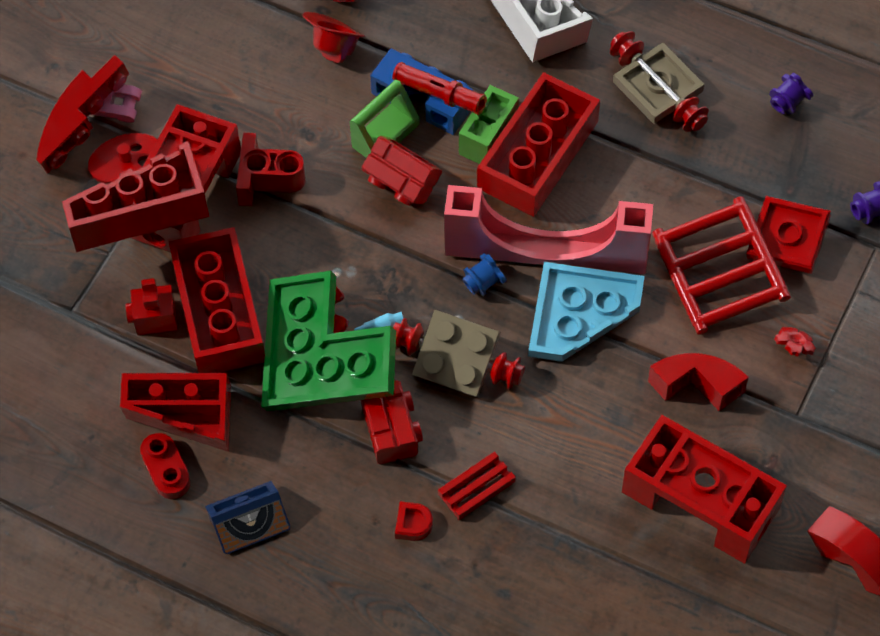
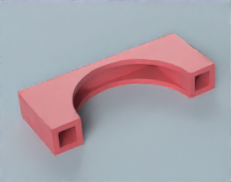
[444,185,653,274]

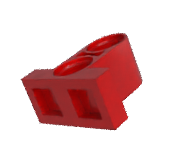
[236,132,306,206]

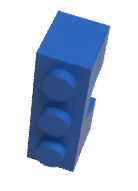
[370,48,474,135]

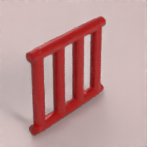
[652,196,791,335]

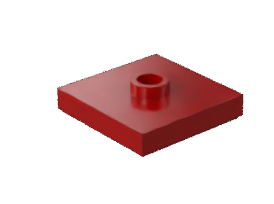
[746,196,831,274]

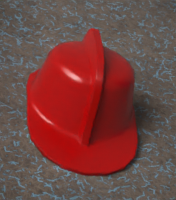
[303,12,365,63]

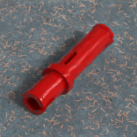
[392,62,487,115]

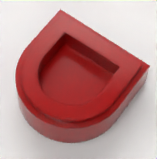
[395,501,433,541]

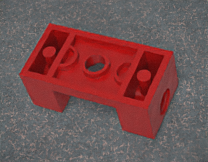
[132,104,241,252]
[622,415,787,564]

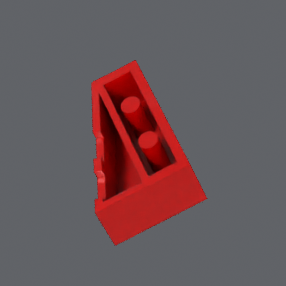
[120,373,231,452]

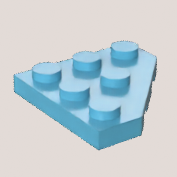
[528,262,645,361]

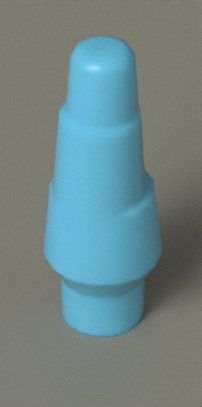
[354,312,404,330]

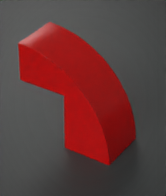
[648,353,749,411]
[807,506,880,596]

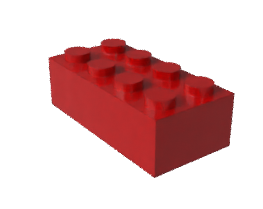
[477,72,600,217]
[168,227,265,373]

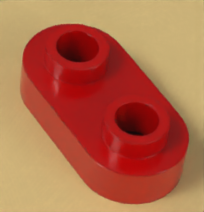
[140,433,190,499]

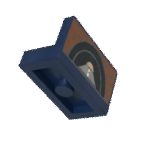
[205,481,290,554]

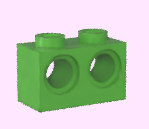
[459,85,519,164]

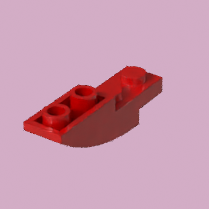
[36,55,129,174]

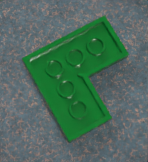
[261,271,396,411]

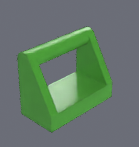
[350,80,419,158]

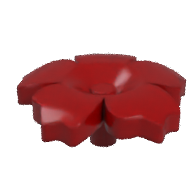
[774,327,816,357]

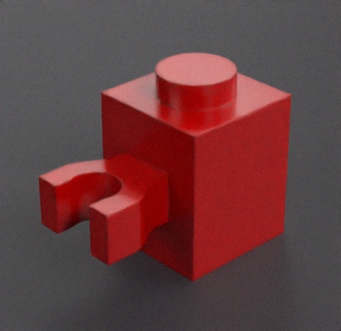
[125,278,178,335]

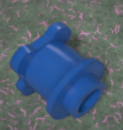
[462,253,507,296]

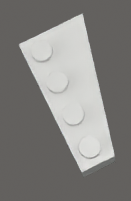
[491,0,593,62]

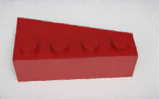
[62,141,210,252]

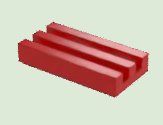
[438,451,516,520]

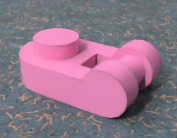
[93,85,142,123]

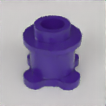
[770,72,814,115]
[850,181,880,224]

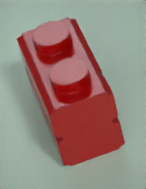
[361,135,442,206]
[361,380,423,465]

